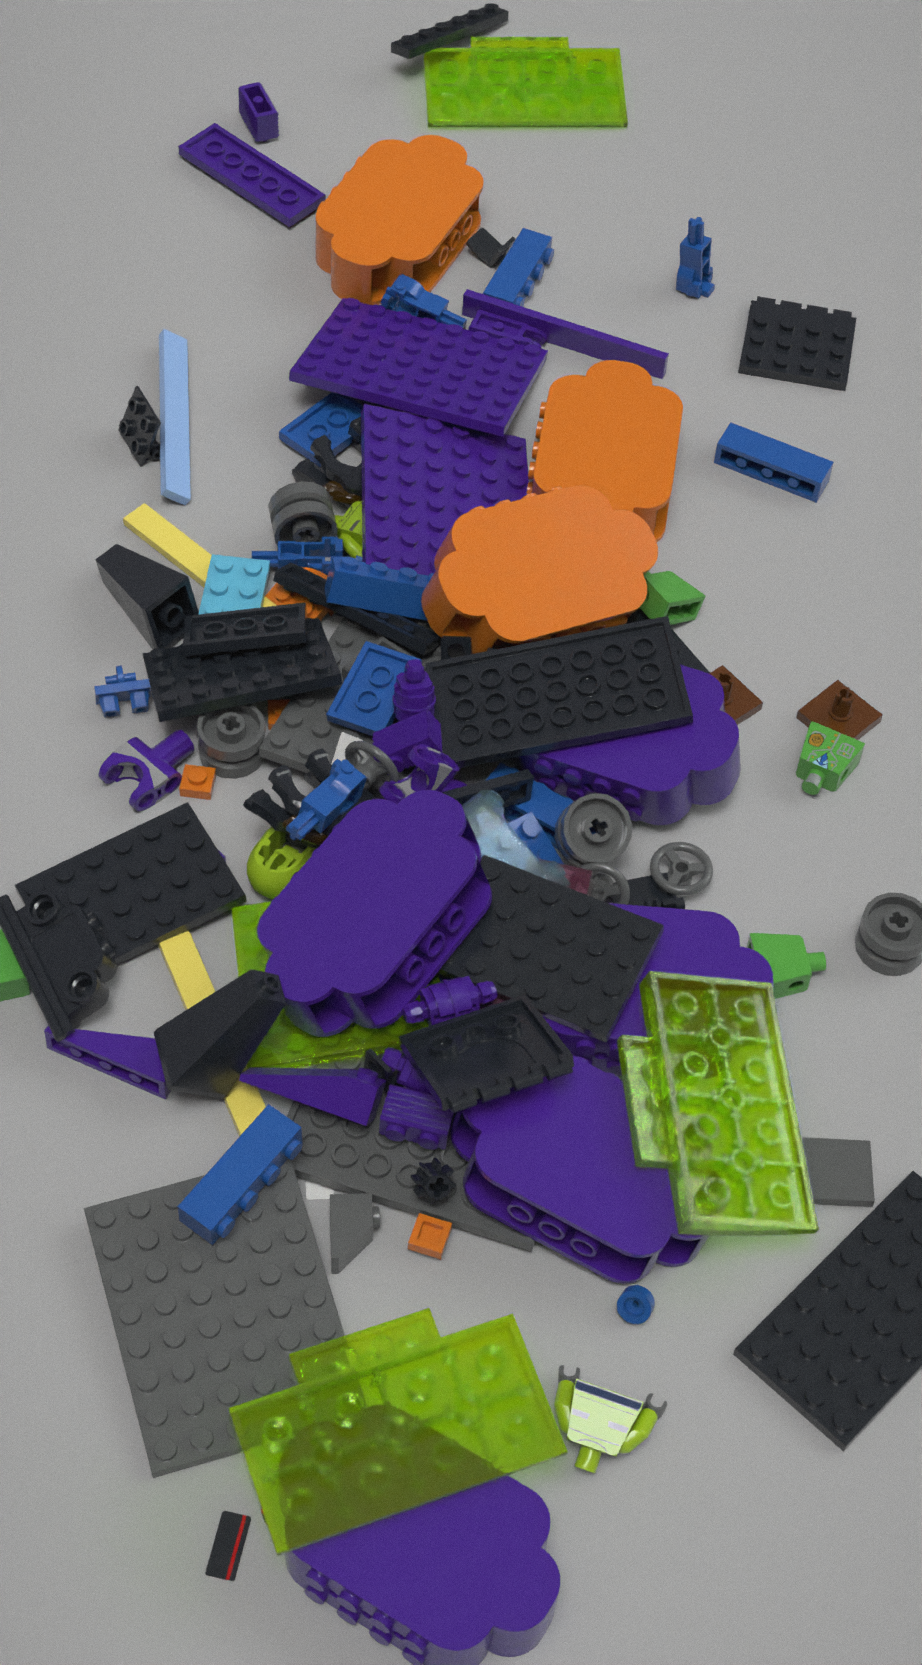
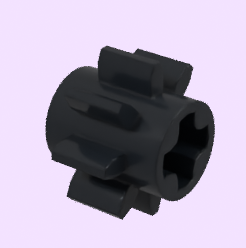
[410,1158,456,1205]

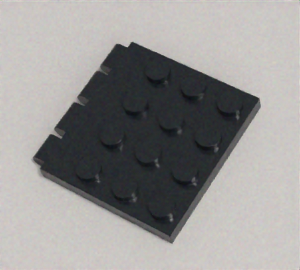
[738,296,857,391]
[398,994,574,1114]

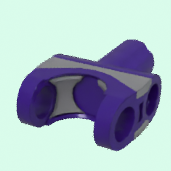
[98,730,195,811]
[379,745,467,804]

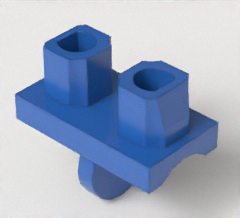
[94,665,151,718]

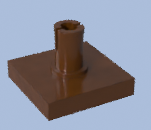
[709,665,763,725]
[796,680,883,740]

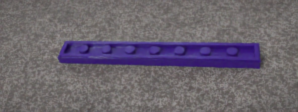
[462,289,669,379]

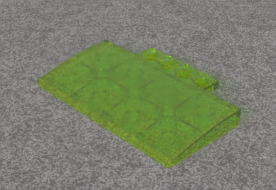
[423,37,628,127]
[617,971,819,1236]
[228,1308,568,1556]

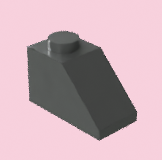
[330,1193,380,1274]

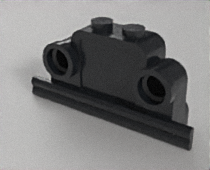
[0,890,117,1042]

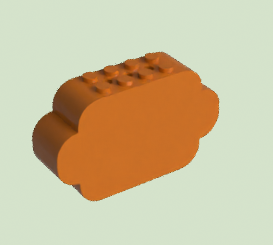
[315,135,484,305]
[526,360,683,542]
[421,485,658,654]

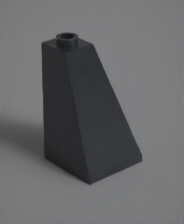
[95,544,199,649]
[153,969,286,1099]

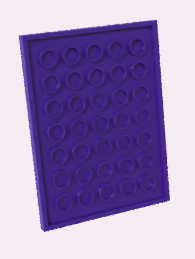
[289,298,548,437]
[361,404,529,576]

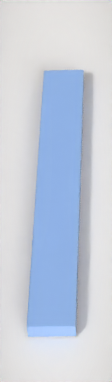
[159,329,191,505]

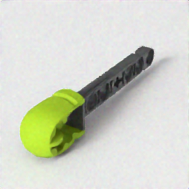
[247,826,315,899]

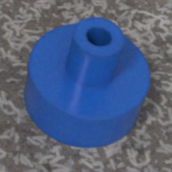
[617,1285,655,1324]

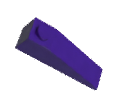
[44,1026,172,1100]
[239,1067,386,1126]

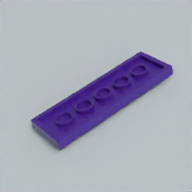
[178,123,326,227]

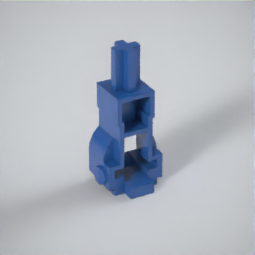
[676,217,715,299]
[381,274,467,329]
[252,537,343,576]
[286,759,367,841]

